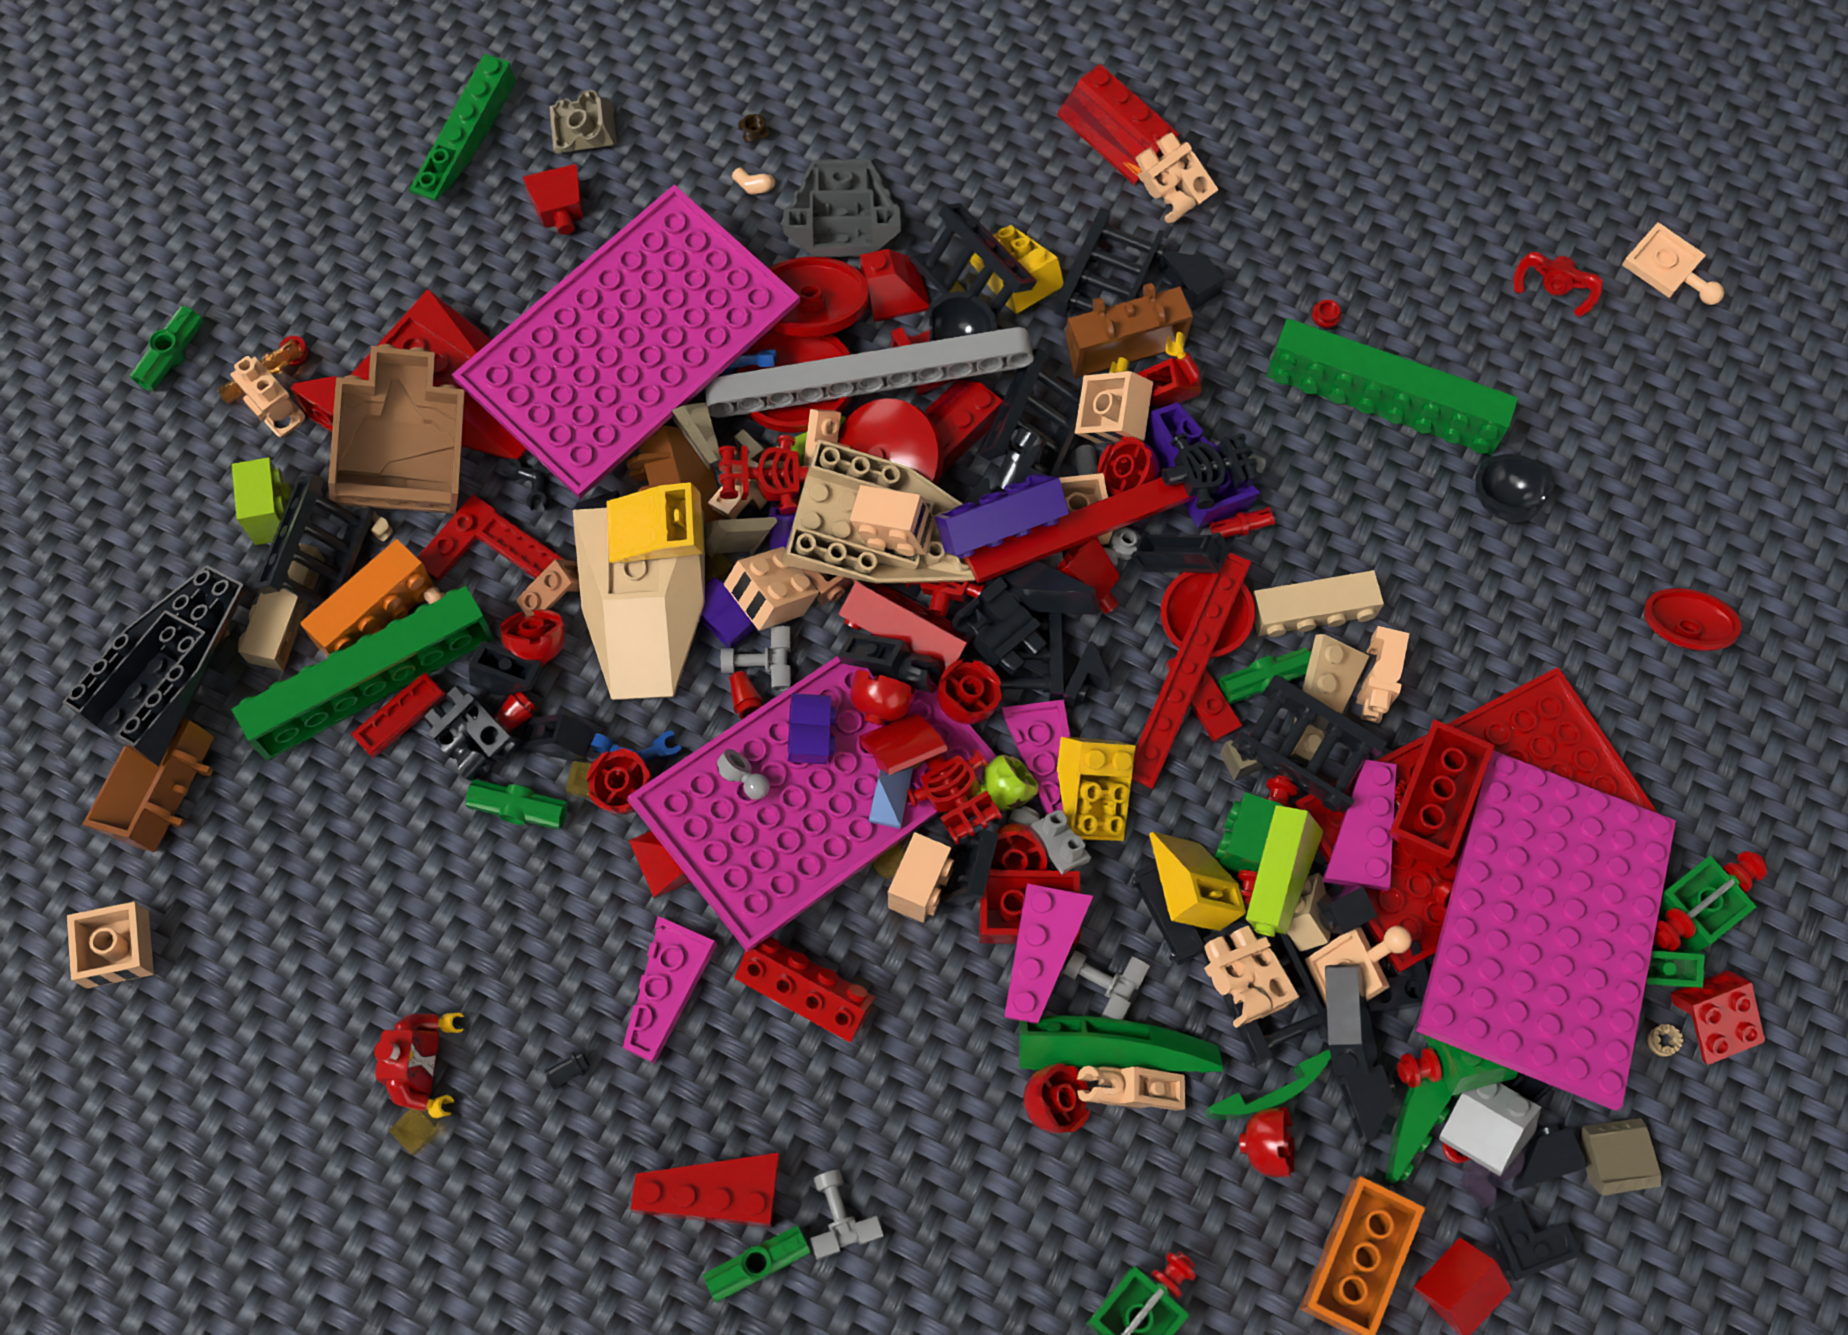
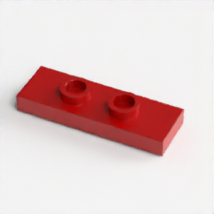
[417,494,498,582]
[474,511,565,579]
[1165,657,1242,743]
[351,672,447,759]

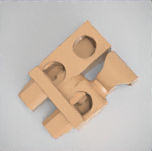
[1135,132,1218,223]
[230,356,305,438]
[1356,626,1410,723]
[1204,925,1299,1028]

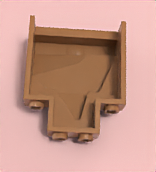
[328,344,464,514]

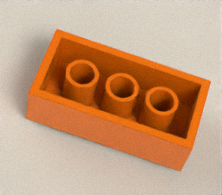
[300,539,435,657]
[1299,1176,1425,1335]

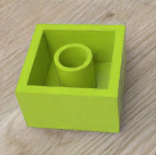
[232,457,292,545]

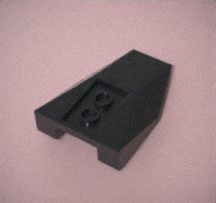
[62,565,247,767]

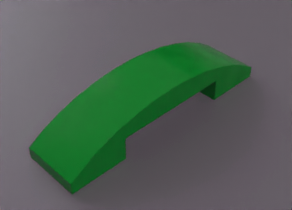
[1204,1049,1331,1120]

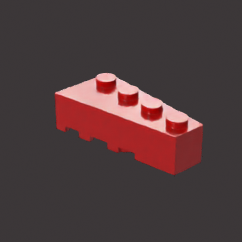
[630,1153,781,1228]

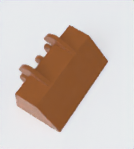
[1065,283,1193,379]
[627,425,726,523]
[82,719,214,853]

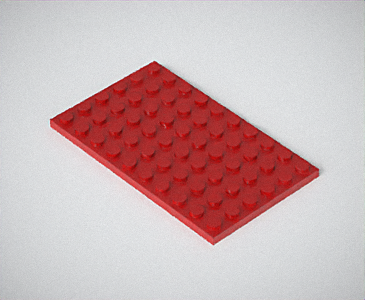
[1292,667,1658,973]

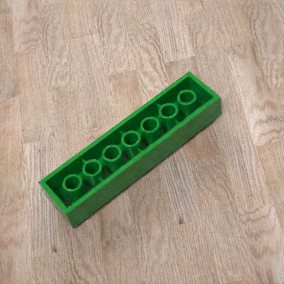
[1266,318,1518,455]
[232,586,495,761]

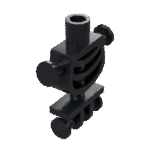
[1162,433,1263,509]

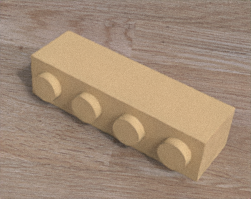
[238,543,325,671]
[1252,570,1384,637]

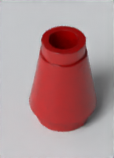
[729,671,764,719]
[496,692,537,730]

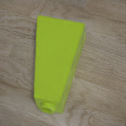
[1246,805,1323,937]

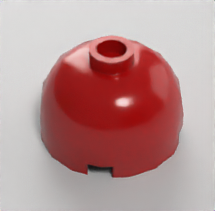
[1097,437,1160,495]
[500,609,565,666]
[937,659,1002,725]
[850,670,917,726]
[586,748,654,815]
[990,823,1049,870]
[1023,1063,1090,1133]
[1239,1107,1295,1178]

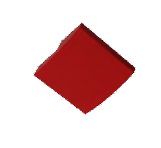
[858,713,947,775]

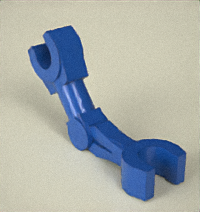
[702,349,777,392]
[591,731,682,763]

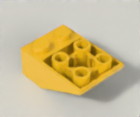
[970,225,1064,313]
[607,482,703,564]
[1057,737,1136,841]
[1149,832,1246,931]

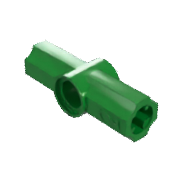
[129,306,205,391]
[1219,647,1311,705]
[465,780,568,830]
[703,1225,811,1303]

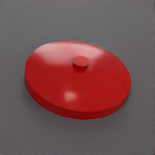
[768,257,869,337]
[737,331,852,433]
[837,398,944,486]

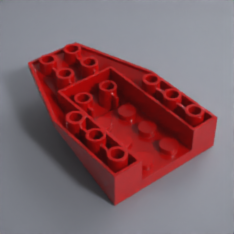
[350,289,528,461]

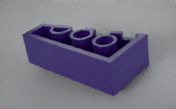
[1145,402,1260,529]
[934,474,1069,558]

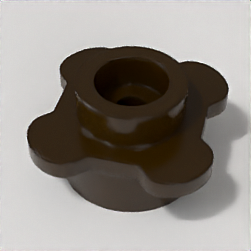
[738,114,770,143]

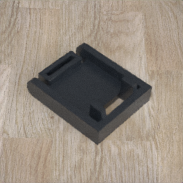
[940,829,999,908]

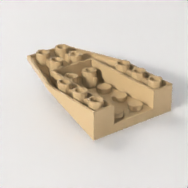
[781,439,982,583]
[573,508,705,700]

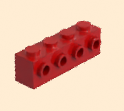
[734,936,876,1043]

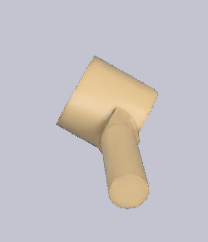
[363,507,393,542]

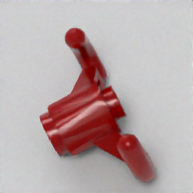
[1513,252,1603,317]

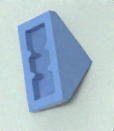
[868,767,913,829]

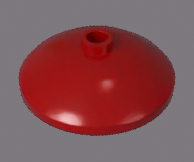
[1160,572,1255,659]
[1644,588,1742,652]

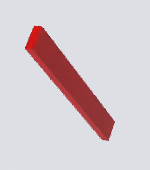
[964,477,1196,584]
[1131,552,1252,790]

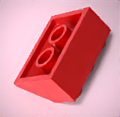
[979,870,1081,945]

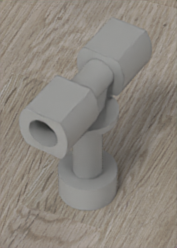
[720,626,791,692]
[1063,950,1150,1020]
[810,1169,883,1260]

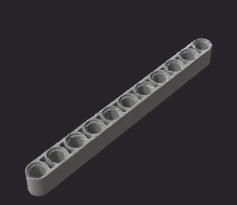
[705,327,1034,418]

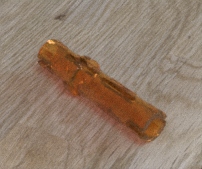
[217,339,304,404]

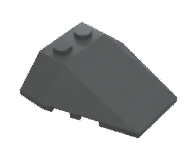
[783,159,901,258]

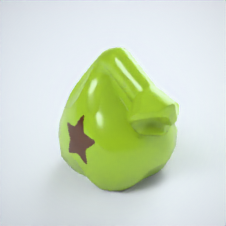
[975,755,1039,811]

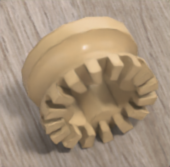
[1647,1024,1683,1057]

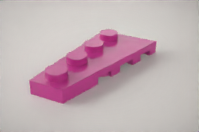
[1001,700,1070,815]
[1322,760,1396,891]
[1004,884,1093,1024]
[623,916,717,1064]

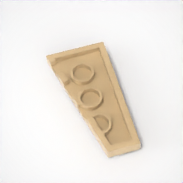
[1291,634,1369,763]

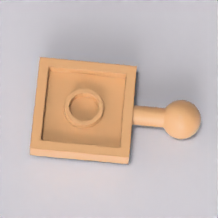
[1622,222,1724,305]
[1305,926,1412,1007]

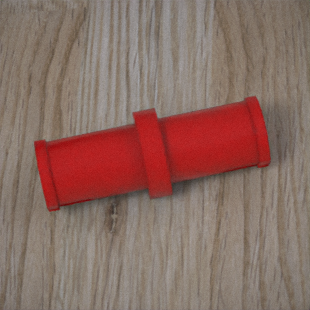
[1210,507,1274,538]

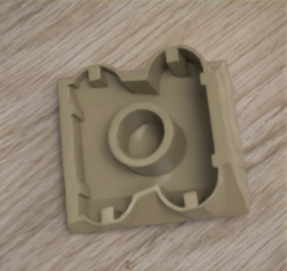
[550,90,618,153]
[672,403,722,470]
[704,517,778,558]
[1579,1118,1661,1196]

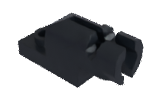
[997,427,1047,489]
[838,631,943,693]

